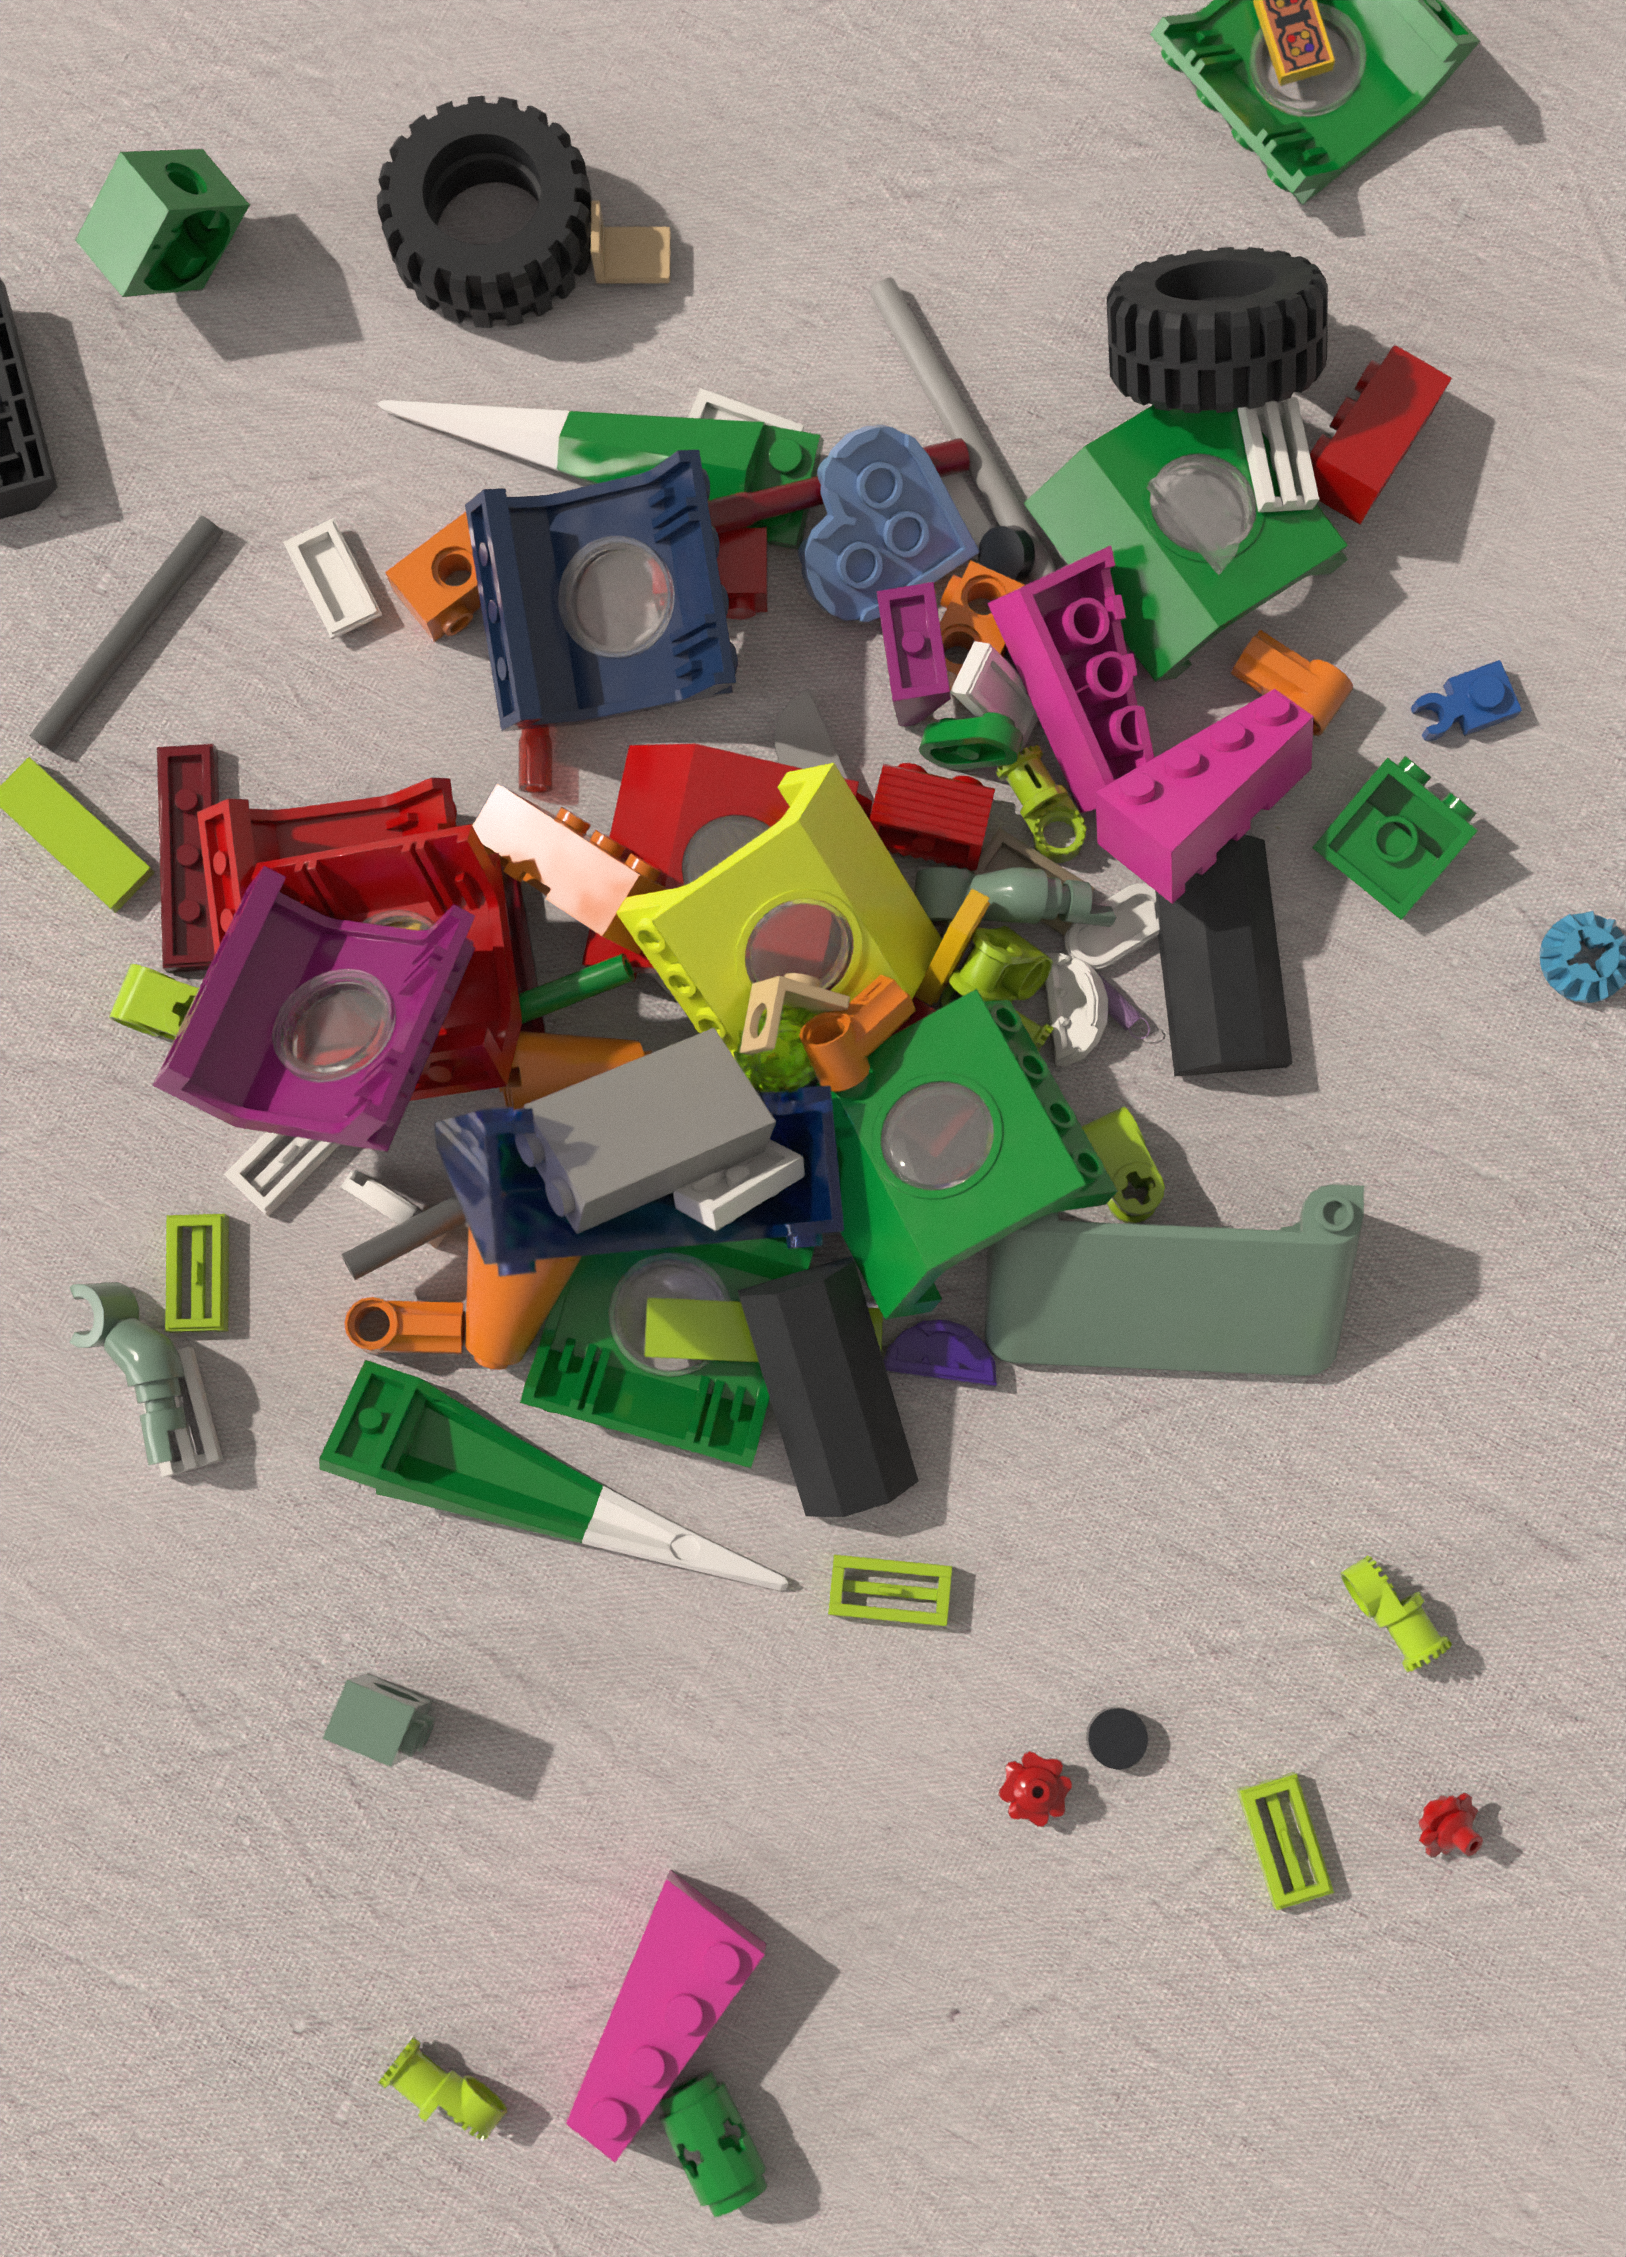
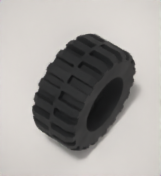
[377,96,592,328]
[1106,247,1328,413]

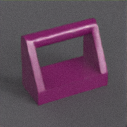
[876,582,951,727]

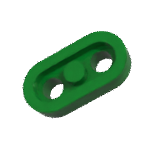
[919,712,1024,770]

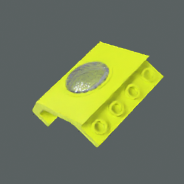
[616,763,942,1096]

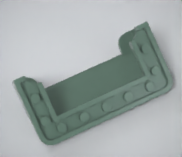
[985,1184,1364,1376]

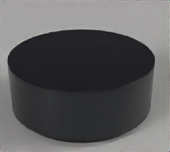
[978,525,1035,581]
[1086,1707,1148,1770]

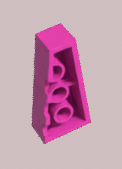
[988,545,1155,813]
[1095,689,1314,904]
[566,1870,766,2163]

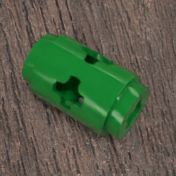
[659,2070,768,2217]

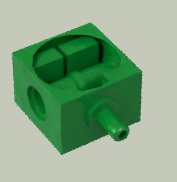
[75,149,250,297]

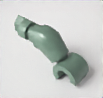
[915,867,1117,927]
[69,1282,187,1465]

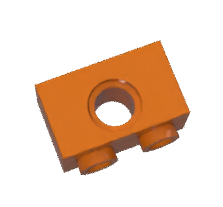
[385,512,481,642]

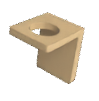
[591,200,671,284]
[740,973,850,1055]

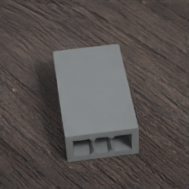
[515,1028,776,1234]

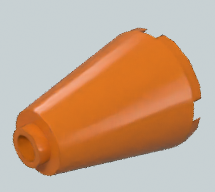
[499,1031,653,1144]
[465,1200,587,1370]

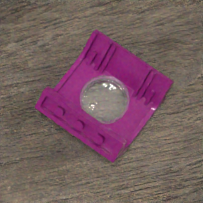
[152,866,475,1152]

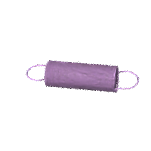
[1098,974,1150,1039]

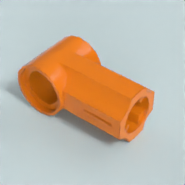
[1230,630,1353,736]
[799,975,916,1092]
[344,1297,465,1355]

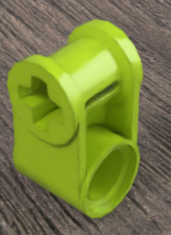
[949,926,1053,1002]
[109,964,199,1041]
[1081,1106,1165,1224]

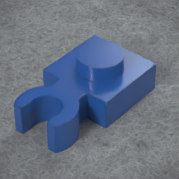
[1411,660,1522,741]

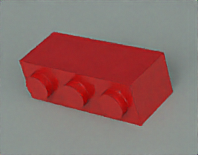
[1310,344,1452,525]

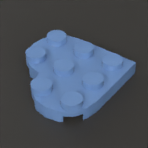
[798,424,980,622]

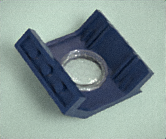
[465,450,738,731]

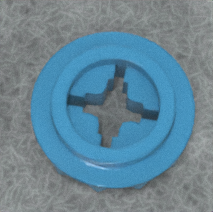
[1540,911,1626,1003]

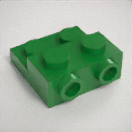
[1312,756,1478,920]

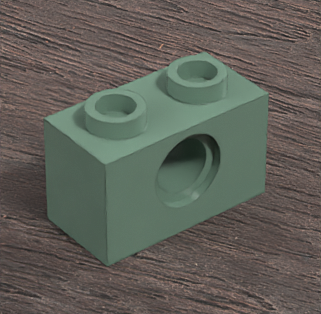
[322,1674,436,1767]

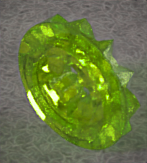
[733,1006,816,1094]

